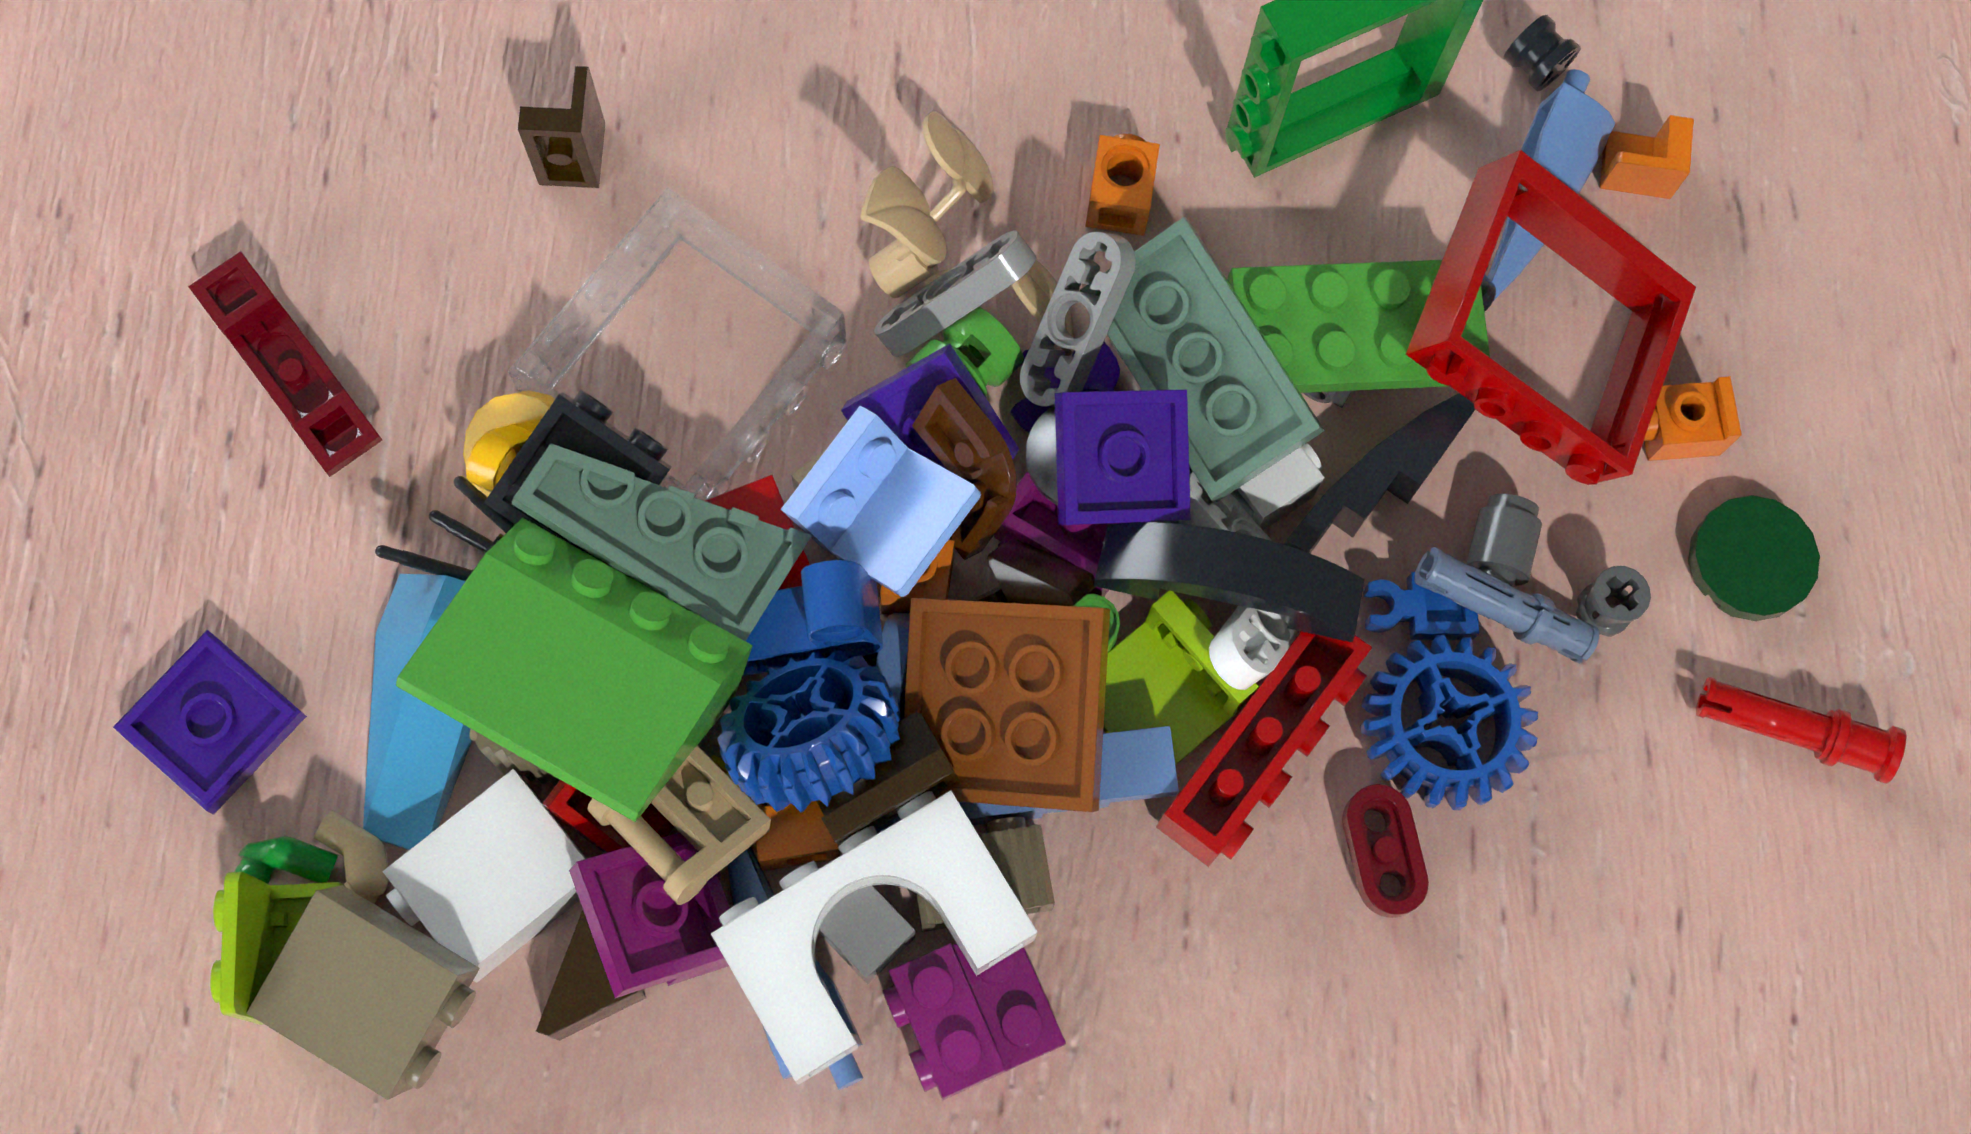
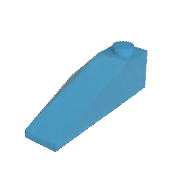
[363,574,472,850]

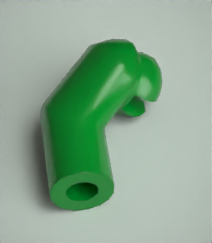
[234,836,338,884]

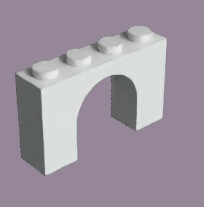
[711,791,1038,1085]

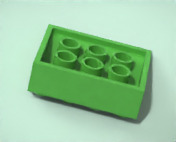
[396,518,753,822]

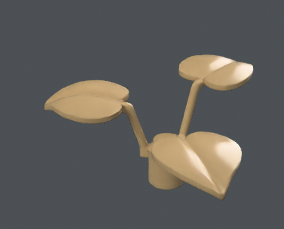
[860,111,1073,356]

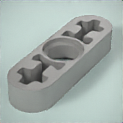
[874,230,1036,357]
[1020,231,1136,406]

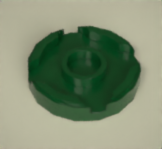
[1688,495,1820,621]

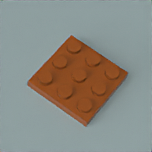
[904,598,1110,812]

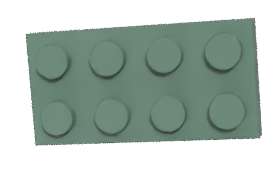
[1080,217,1325,502]

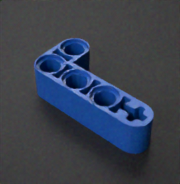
[742,560,883,676]

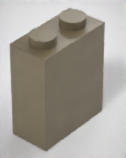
[247,885,480,1100]

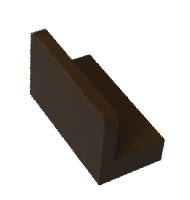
[518,66,605,188]
[816,712,960,845]

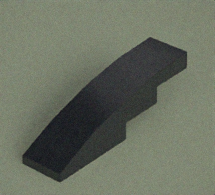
[1284,393,1476,553]

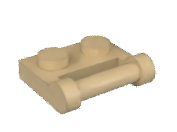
[587,746,771,905]

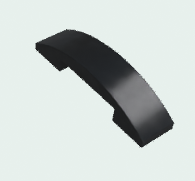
[1094,522,1365,642]

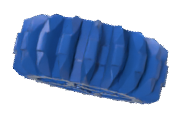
[1360,634,1538,810]
[717,650,900,812]

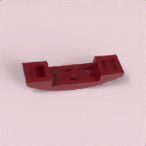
[188,251,383,477]

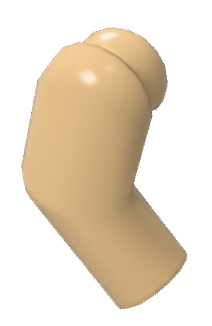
[314,810,389,904]

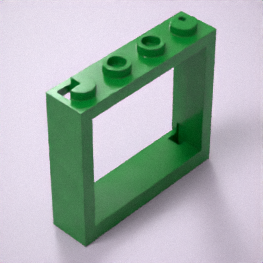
[1225,0,1483,178]

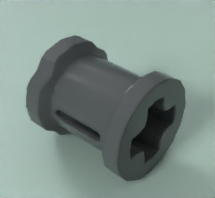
[1576,566,1651,637]

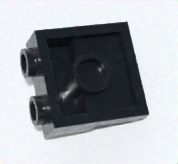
[484,390,672,563]

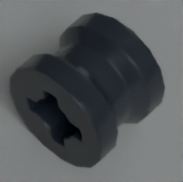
[1504,15,1581,92]

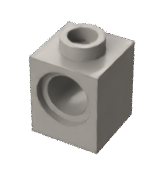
[818,886,915,984]

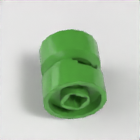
[906,307,1024,399]

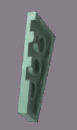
[512,444,812,641]

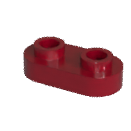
[1342,784,1429,918]

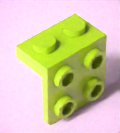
[1103,590,1259,766]
[210,872,344,1025]

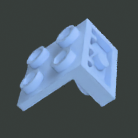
[781,406,981,597]

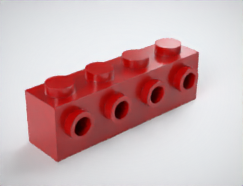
[1156,632,1372,867]

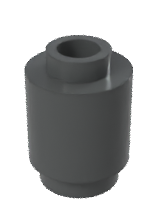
[1466,494,1542,587]

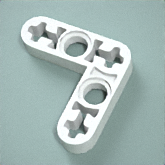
[1179,472,1301,690]

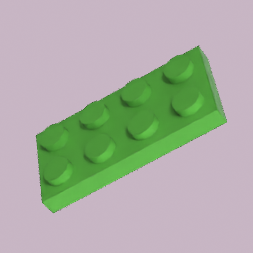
[1227,260,1490,393]

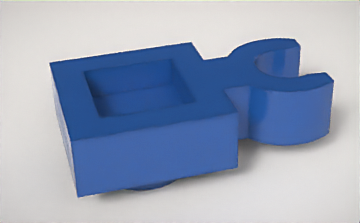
[1363,572,1479,640]

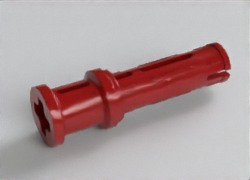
[1696,677,1907,784]

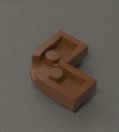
[912,378,1017,560]

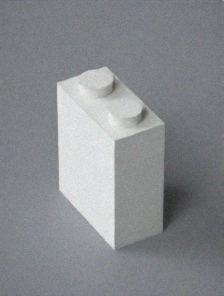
[382,769,587,983]

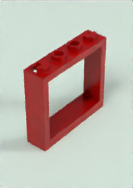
[1406,150,1696,485]

